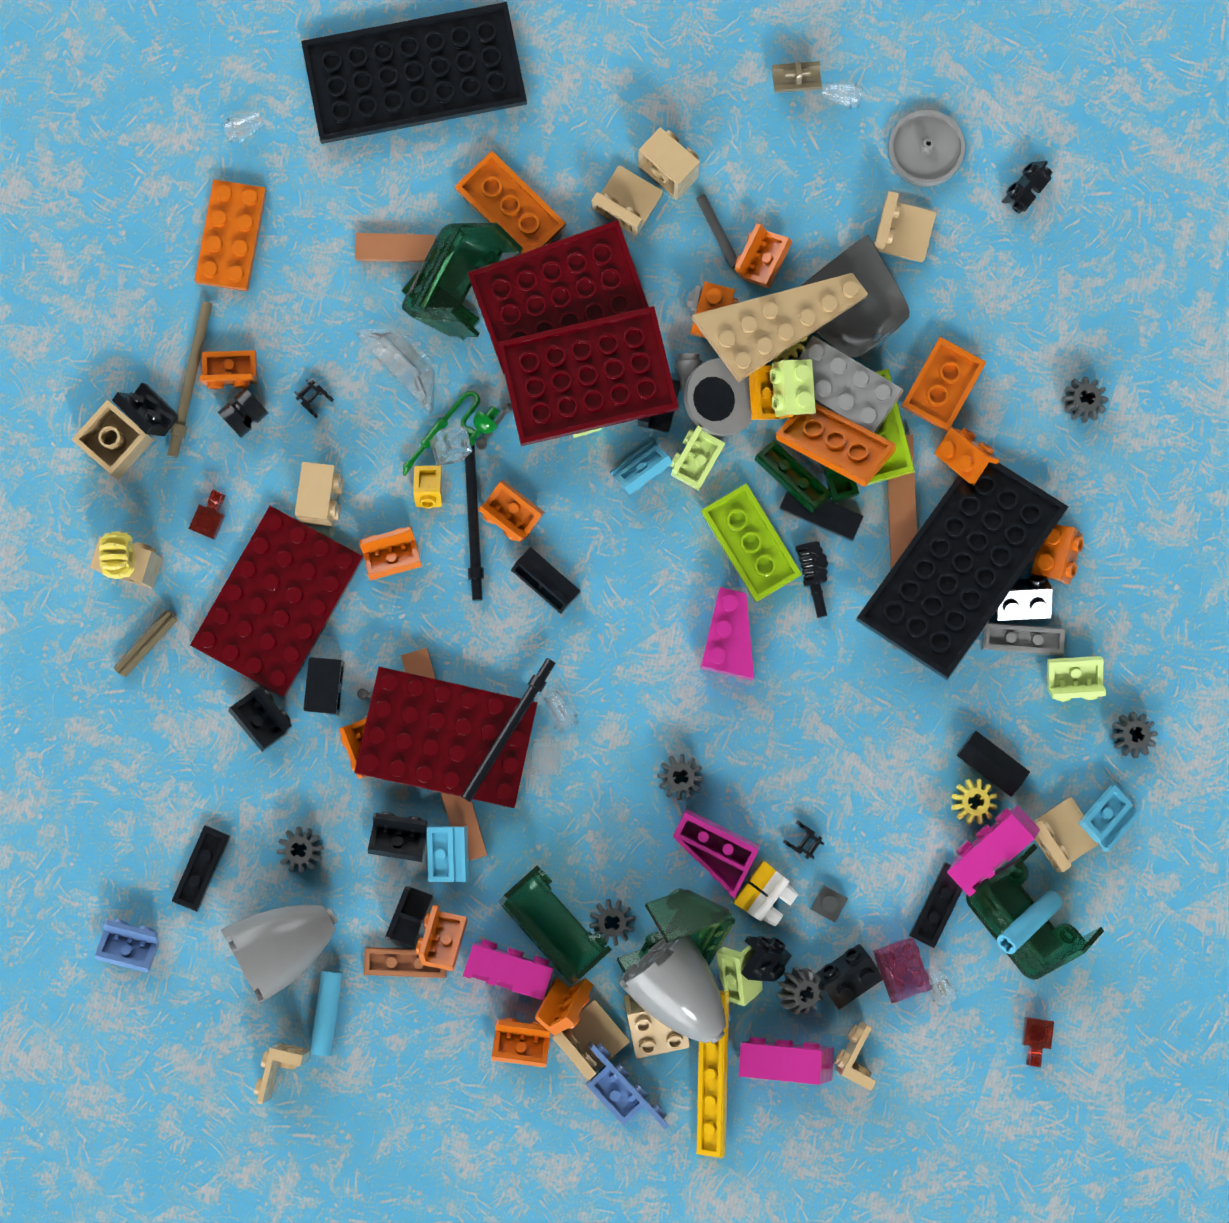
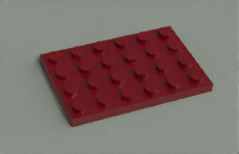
[467,220,649,374]
[497,306,679,447]
[190,505,364,698]
[354,666,538,809]

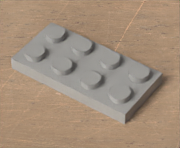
[797,336,904,434]

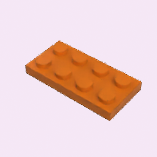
[454,151,566,254]
[194,179,267,292]
[776,402,896,487]

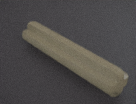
[114,610,177,677]

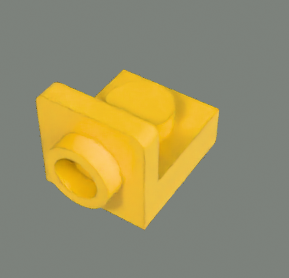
[413,465,442,509]

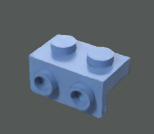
[95,919,159,973]

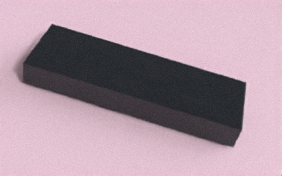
[779,491,864,541]
[172,825,231,912]
[908,862,963,948]

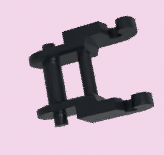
[294,379,334,418]
[783,820,824,859]

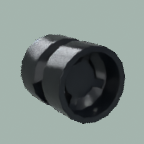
[217,388,269,438]

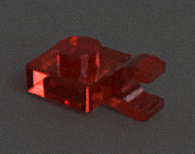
[188,490,226,540]
[1022,1017,1054,1068]

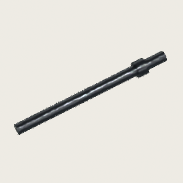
[464,442,484,601]
[461,658,556,802]

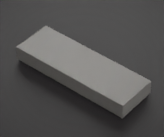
[982,622,1066,656]

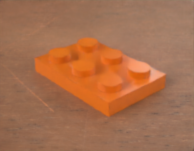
[901,337,986,432]

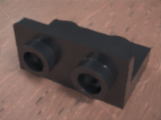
[112,383,178,436]

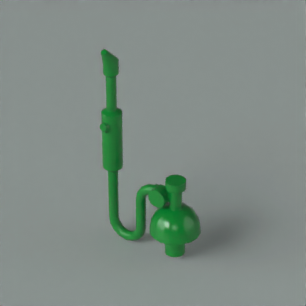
[403,391,500,476]

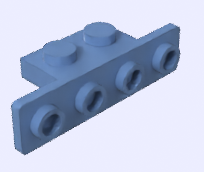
[585,1041,668,1129]

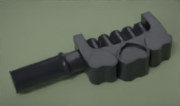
[795,541,828,618]

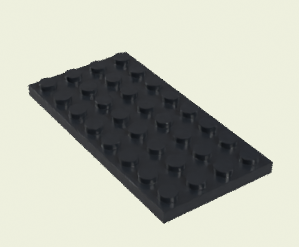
[301,2,527,144]
[856,462,1069,681]

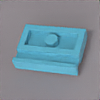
[610,441,673,495]
[1078,785,1141,852]
[427,826,469,882]

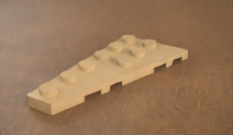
[691,273,868,382]

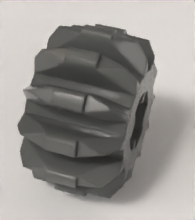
[1061,377,1108,423]
[1110,712,1158,758]
[657,754,704,801]
[277,827,324,873]
[589,899,635,946]
[776,968,825,1015]

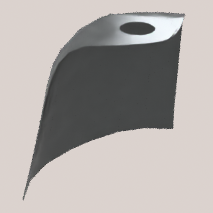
[801,235,910,357]

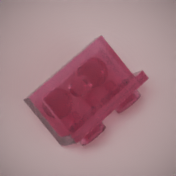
[873,938,931,1003]

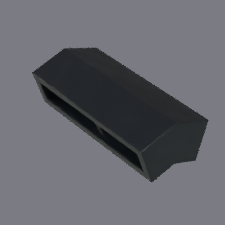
[511,547,581,614]
[957,731,1030,797]

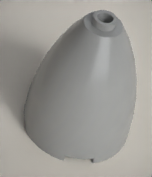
[221,905,338,1003]
[619,930,726,1044]

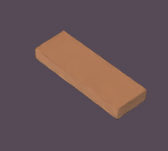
[355,233,436,263]
[364,947,447,978]

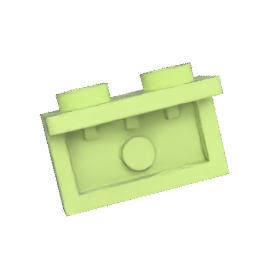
[770,359,816,417]
[670,425,726,491]
[1047,656,1106,701]

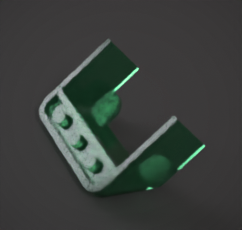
[402,223,523,337]
[966,844,1104,980]
[499,865,612,984]
[617,888,735,973]

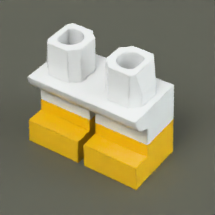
[732,861,799,926]

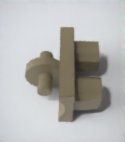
[772,61,822,93]

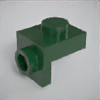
[824,467,860,503]

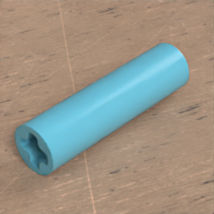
[997,890,1063,954]
[310,970,343,1056]

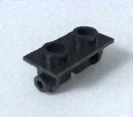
[1001,161,1053,214]

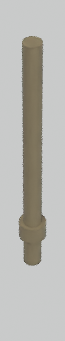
[167,302,212,458]

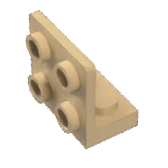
[591,166,663,237]
[874,191,936,263]
[1033,797,1099,872]
[623,994,690,1058]
[552,1000,629,1081]
[834,1021,876,1091]
[254,1042,310,1104]

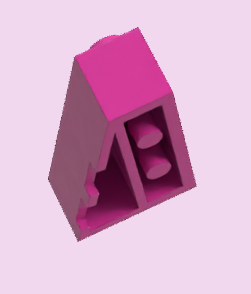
[700,587,754,681]
[947,805,1040,897]
[673,808,759,898]
[463,939,554,1000]
[739,1037,834,1085]

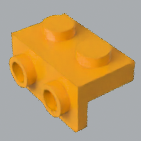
[749,365,793,420]

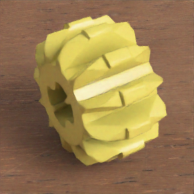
[98,531,136,579]
[951,779,997,825]

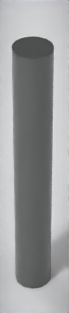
[696,194,737,269]

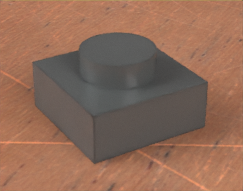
[811,885,848,923]

